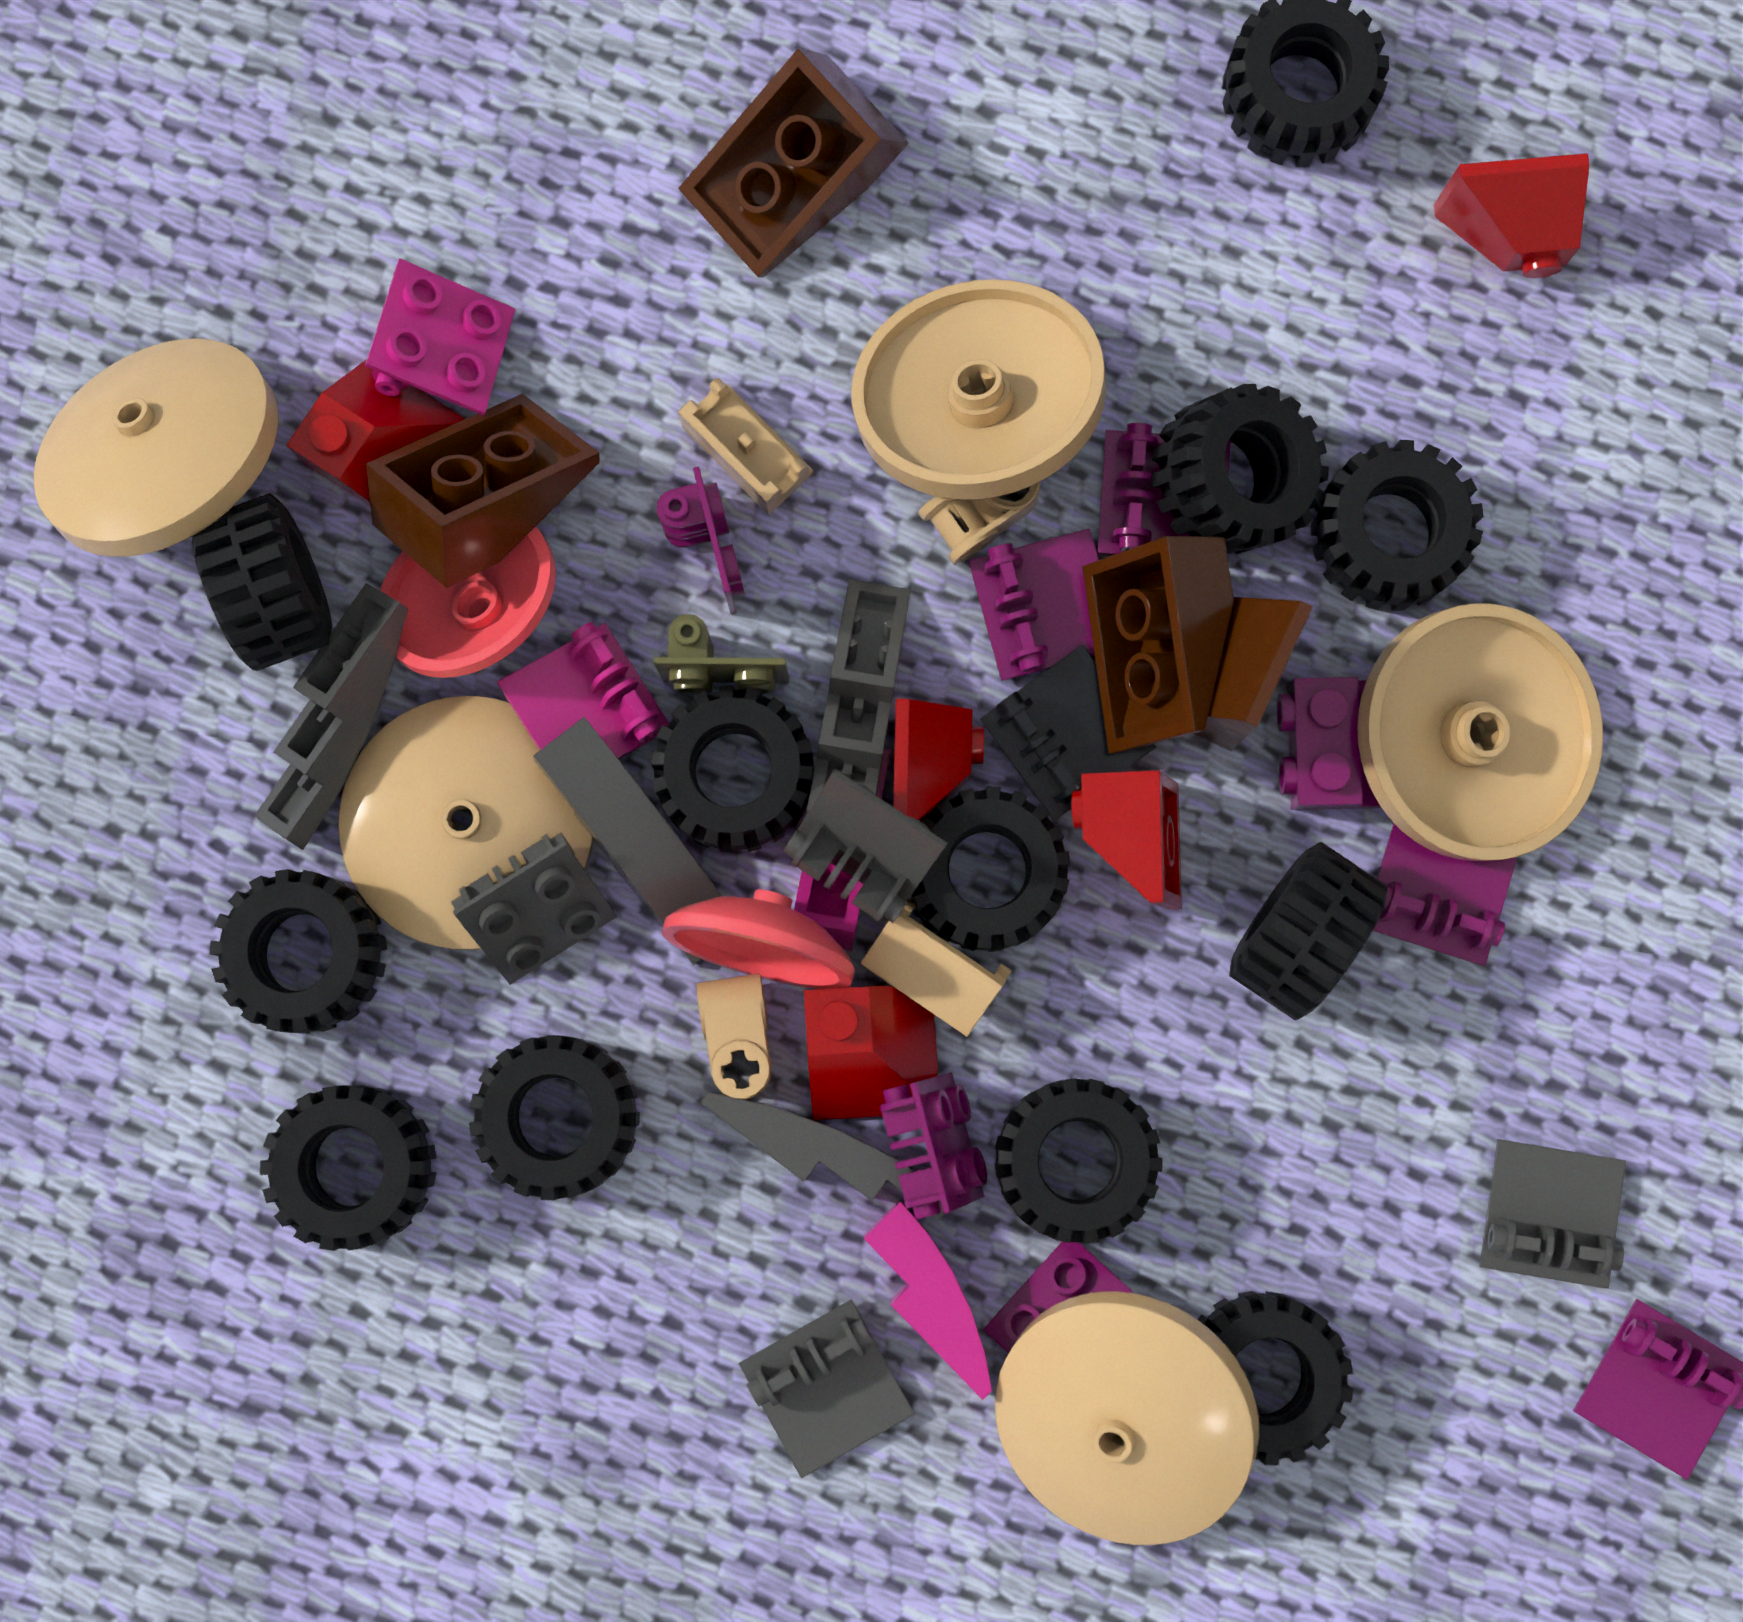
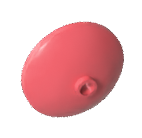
[380,527,556,678]
[662,890,855,989]

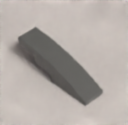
[806,579,911,815]
[254,583,408,850]
[533,717,722,966]
[700,1092,944,1220]

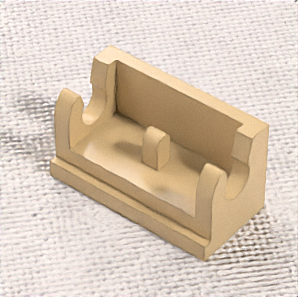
[678,378,814,515]
[860,900,1012,1037]

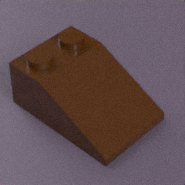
[678,48,909,278]
[366,393,600,588]
[1082,536,1234,754]
[1194,597,1313,751]

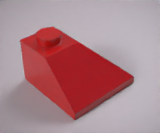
[1434,153,1590,278]
[286,359,465,506]
[893,699,984,822]
[1071,770,1182,909]
[804,986,938,1120]

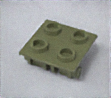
[654,614,789,694]

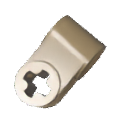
[918,482,1040,565]
[696,973,771,1099]

